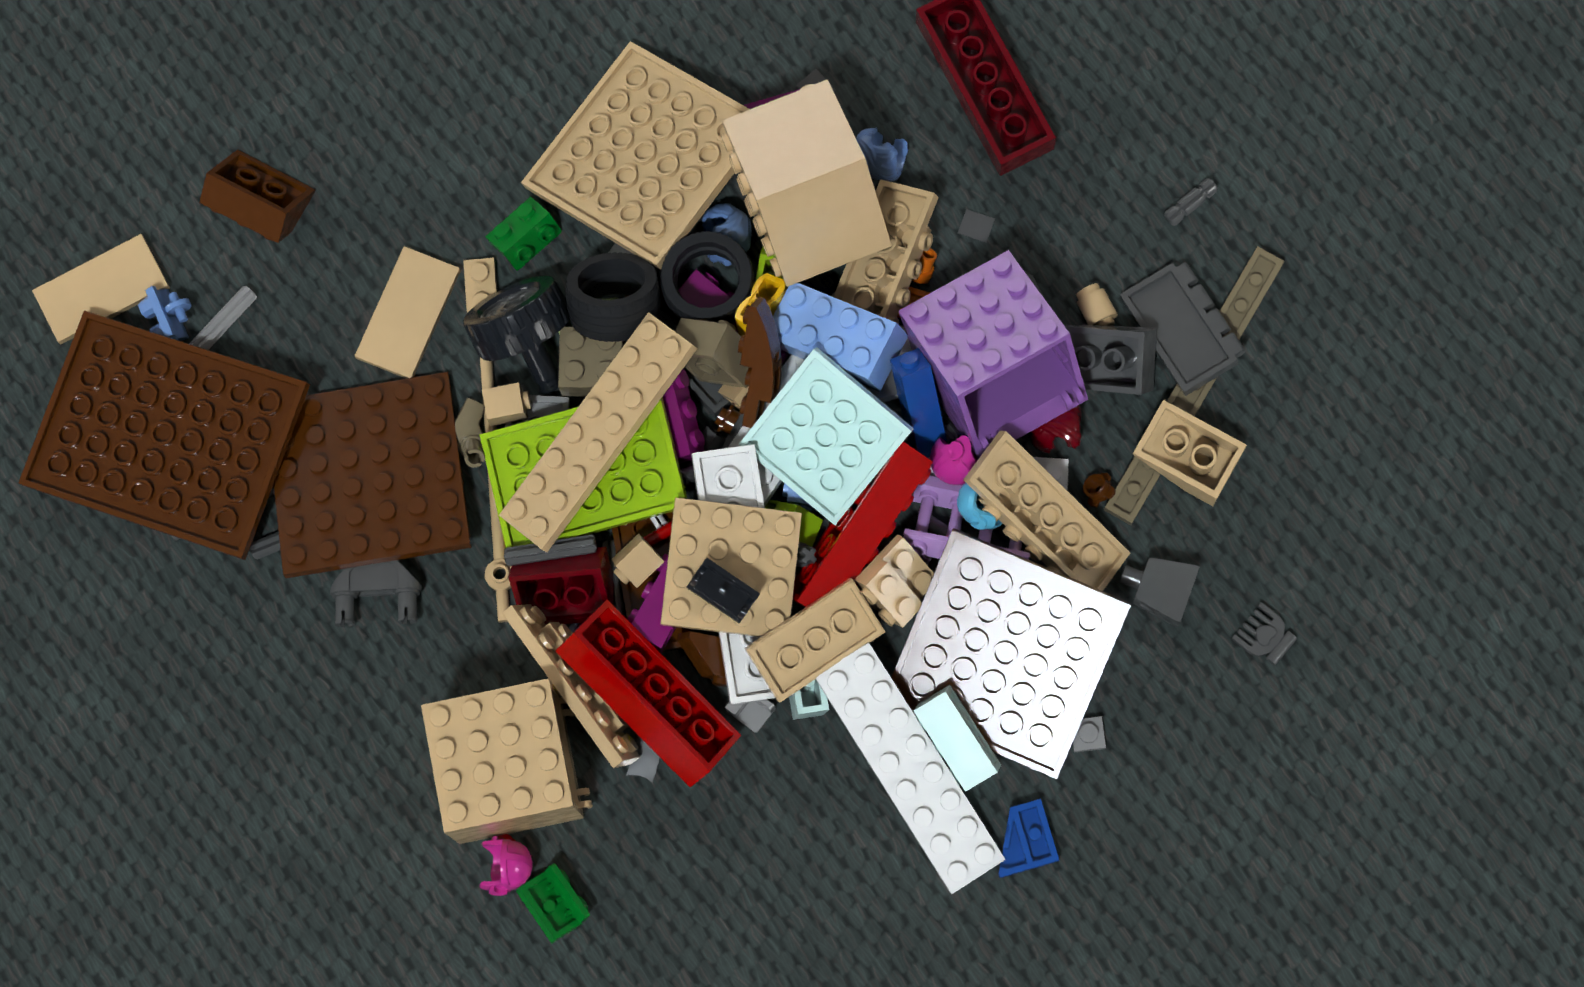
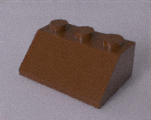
[199,150,316,243]

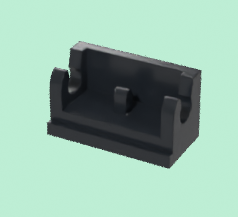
[686,557,760,623]

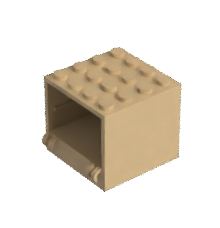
[721,79,892,287]
[421,678,593,844]

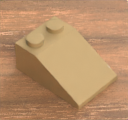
[1133,400,1247,506]

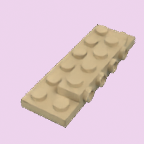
[833,179,939,324]
[963,431,1130,591]
[502,604,640,768]

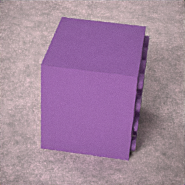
[899,250,1088,459]

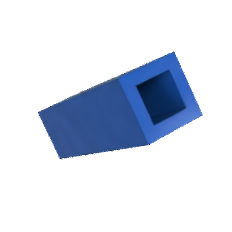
[890,348,947,458]

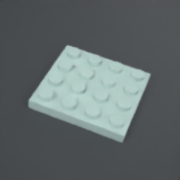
[739,347,914,525]

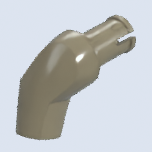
[455,398,485,468]

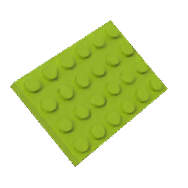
[479,396,688,548]

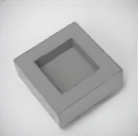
[1072,716,1106,753]

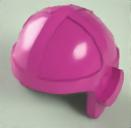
[930,435,978,486]
[480,836,533,896]

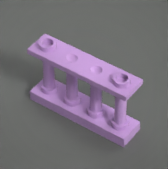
[903,476,1030,560]

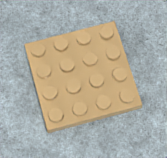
[660,497,802,637]

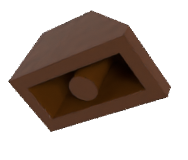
[677,631,727,687]

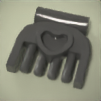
[1232,602,1297,666]

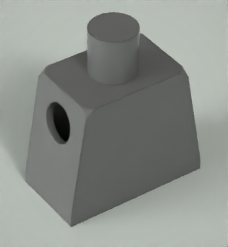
[1120,558,1200,627]

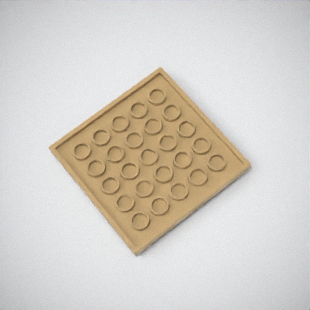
[521,41,750,270]

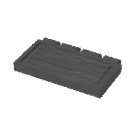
[1120,262,1246,396]

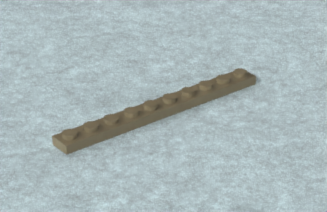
[1104,246,1285,525]

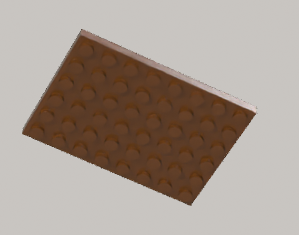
[18,311,310,560]

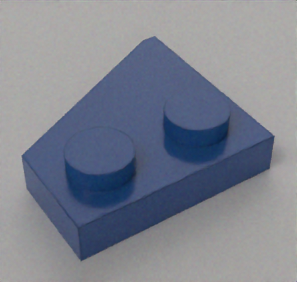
[998,799,1059,878]

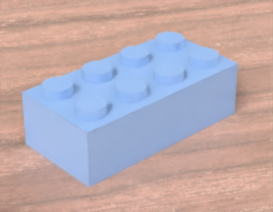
[773,283,908,391]

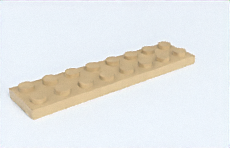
[499,312,698,552]

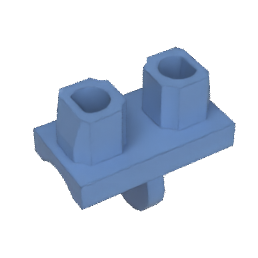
[138,286,192,341]

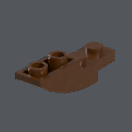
[738,297,782,428]

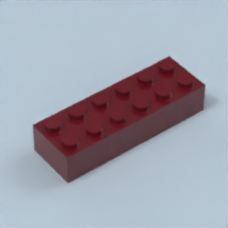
[916,0,1056,176]

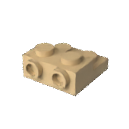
[855,534,934,628]

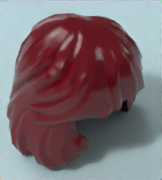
[1030,405,1082,454]

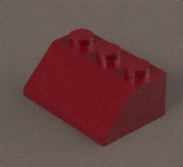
[508,547,614,625]

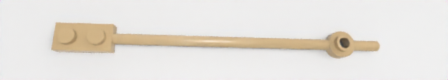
[463,258,512,622]

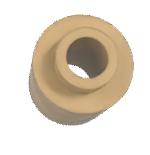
[1076,283,1118,326]

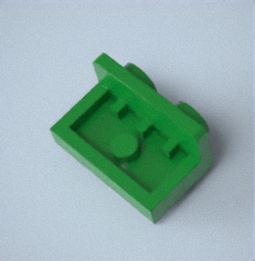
[485,197,562,271]
[516,863,590,944]

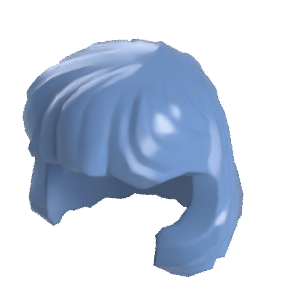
[856,128,908,182]
[702,203,752,266]

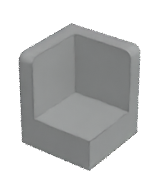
[725,700,775,733]

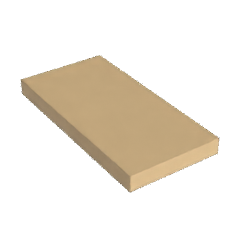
[32,234,170,345]
[355,246,461,379]
[744,578,885,703]

